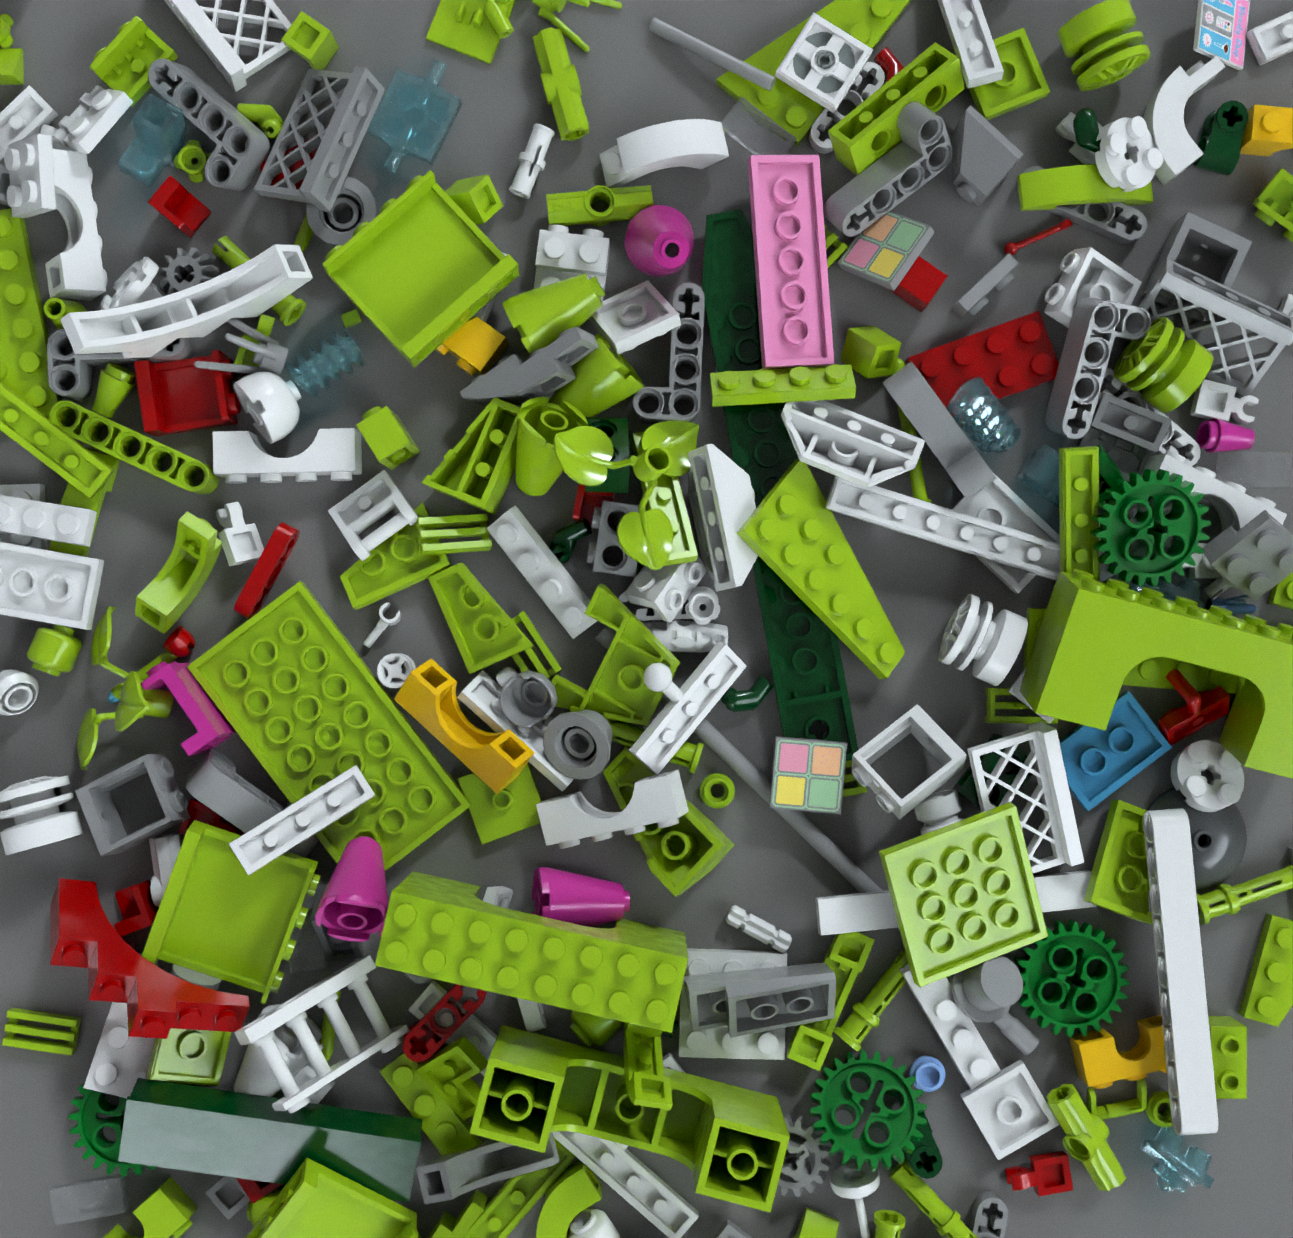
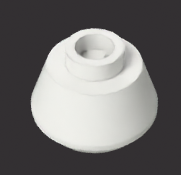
[0,669,39,716]

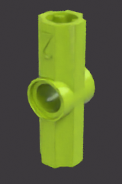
[533,27,590,141]
[546,185,653,227]
[1046,1084,1126,1191]

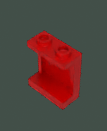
[134,350,241,437]

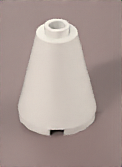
[234,1004,324,1097]

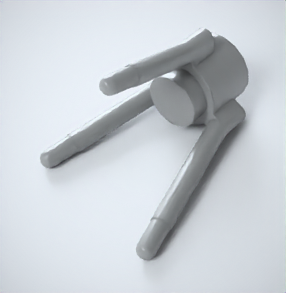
[194,318,288,375]

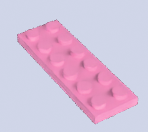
[747,155,834,369]

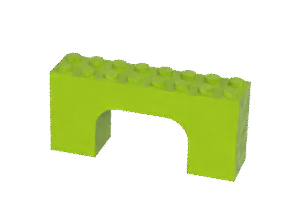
[1020,569,1293,779]
[375,871,688,1033]
[469,1025,790,1213]

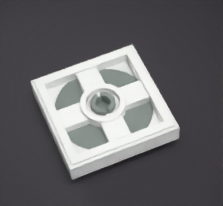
[775,12,873,113]

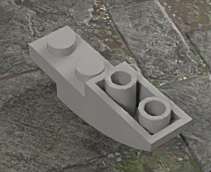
[460,326,598,405]

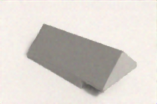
[684,963,836,1038]

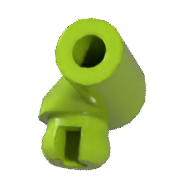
[484,0,514,39]
[237,103,284,139]

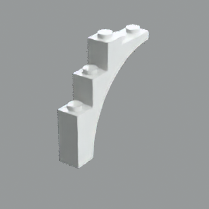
[60,244,313,358]

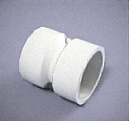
[914,790,964,835]

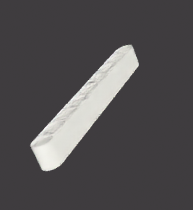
[1143,808,1218,1135]

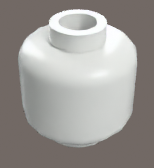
[567,1209,620,1238]

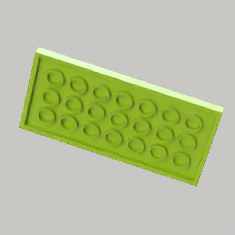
[187,581,471,871]

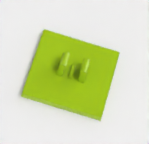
[426,0,516,65]

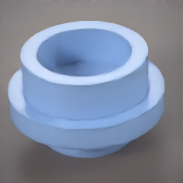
[909,1055,945,1092]

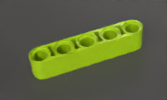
[49,400,219,495]

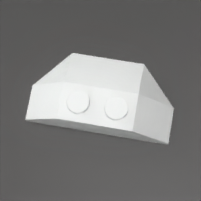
[781,400,926,488]
[688,444,758,592]

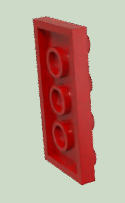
[906,311,1059,417]

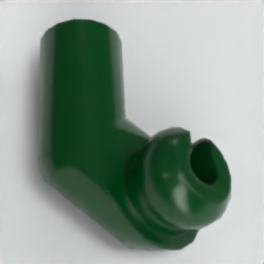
[1073,108,1101,153]
[550,518,592,564]
[721,675,774,712]

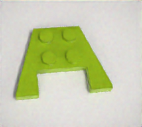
[551,583,681,726]

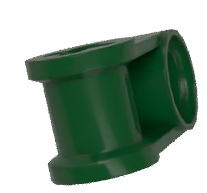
[1193,100,1248,176]
[903,1102,943,1179]

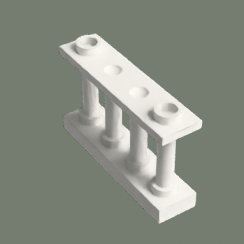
[234,955,409,1113]

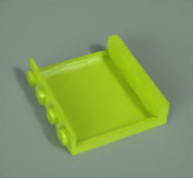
[322,170,519,368]
[142,820,321,1004]
[245,1158,419,1238]

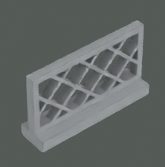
[253,66,385,212]
[1122,259,1293,396]

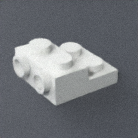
[534,225,610,301]
[1044,247,1142,337]

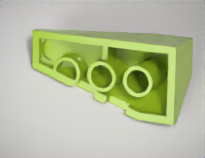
[603,746,735,897]

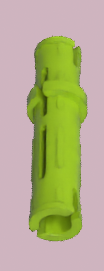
[889,1160,978,1238]

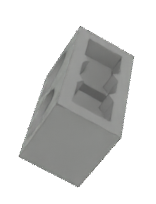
[587,501,639,577]

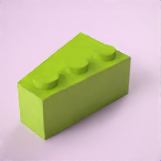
[421,398,521,515]

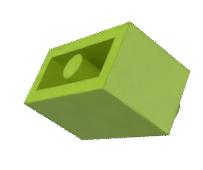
[356,406,421,470]

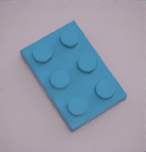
[1059,691,1172,811]

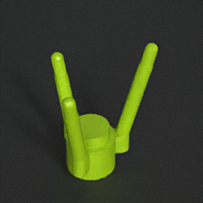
[532,0,622,52]

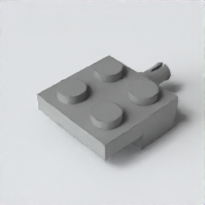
[1202,510,1293,602]

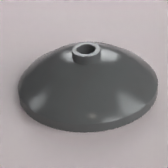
[1147,787,1247,890]

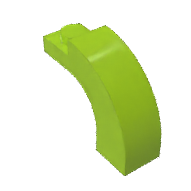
[135,511,223,634]
[536,1160,603,1238]

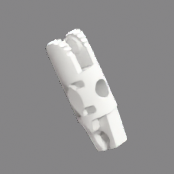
[643,620,728,653]

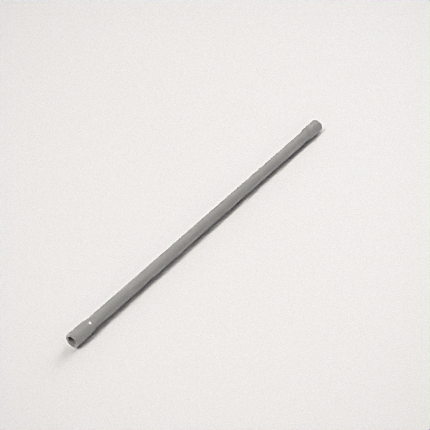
[595,626,1039,1055]

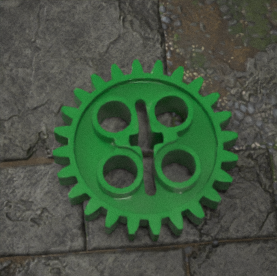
[1090,469,1211,587]
[1014,919,1130,1038]
[809,1050,927,1173]
[68,1081,172,1177]

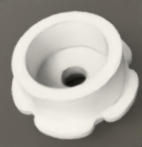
[685,590,720,625]

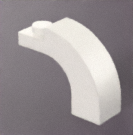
[1143,56,1225,186]
[599,119,729,188]

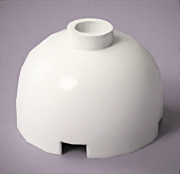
[233,372,301,444]

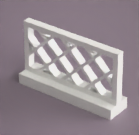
[164,0,292,92]
[967,721,1084,873]

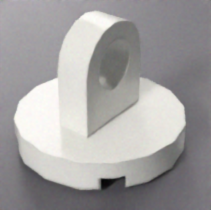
[100,257,166,310]

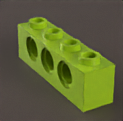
[828,42,965,176]

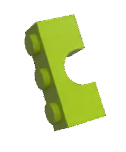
[102,1176,198,1238]

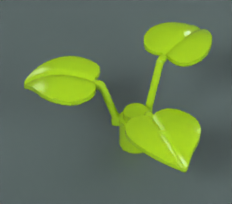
[553,421,699,570]
[77,606,173,770]

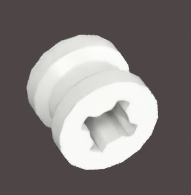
[377,653,416,688]

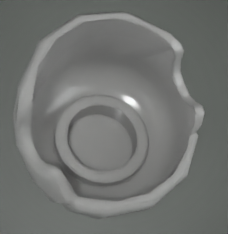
[498,671,558,728]

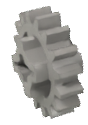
[778,1114,832,1197]

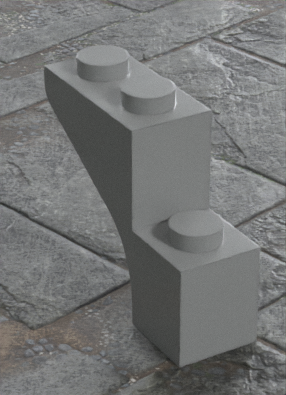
[416,1133,560,1204]

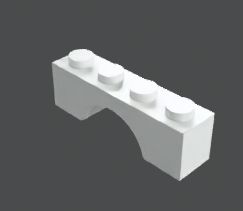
[45,149,108,301]
[213,428,362,484]
[1141,451,1287,532]
[536,770,689,849]

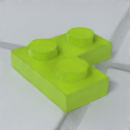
[416,1036,488,1120]

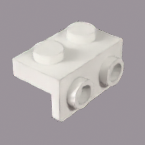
[624,557,707,622]

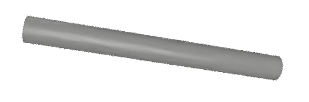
[649,18,776,91]

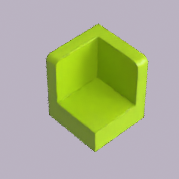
[281,11,339,70]
[445,174,503,225]
[840,325,901,379]

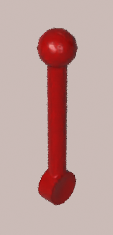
[1004,219,1072,256]

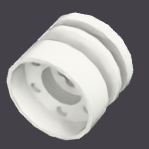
[938,594,1028,686]
[0,775,83,855]

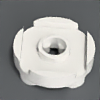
[1095,116,1163,192]
[1171,740,1244,812]

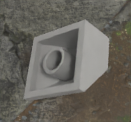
[951,105,1023,207]

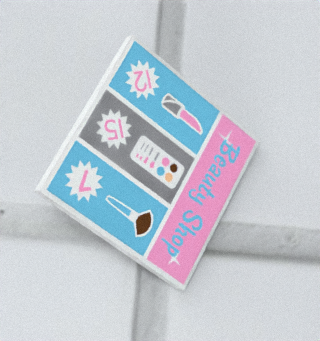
[1193,0,1250,70]

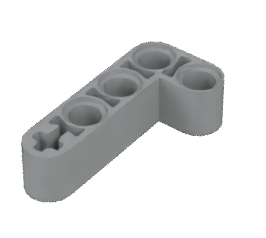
[148,59,270,191]
[823,102,953,237]
[633,282,705,424]
[1045,297,1151,439]
[47,329,196,402]
[883,361,997,499]
[186,748,319,857]

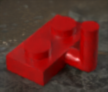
[1159,669,1229,745]

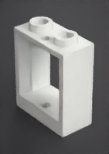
[852,704,967,820]

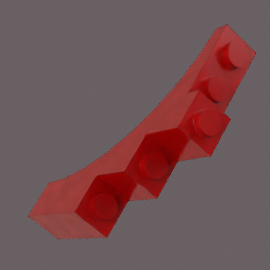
[50,878,250,1039]

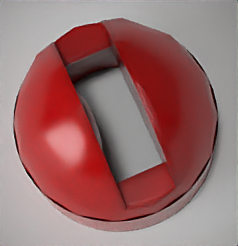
[163,626,195,657]

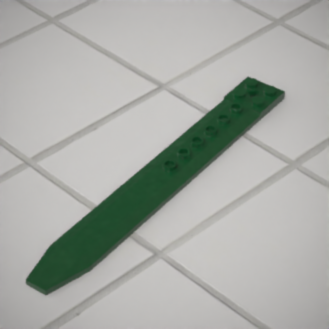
[701,209,858,761]

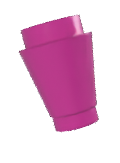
[1196,418,1255,453]

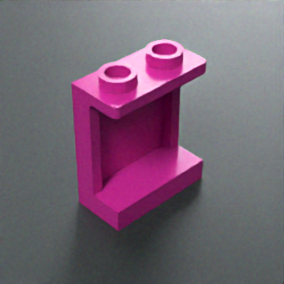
[140,661,237,756]

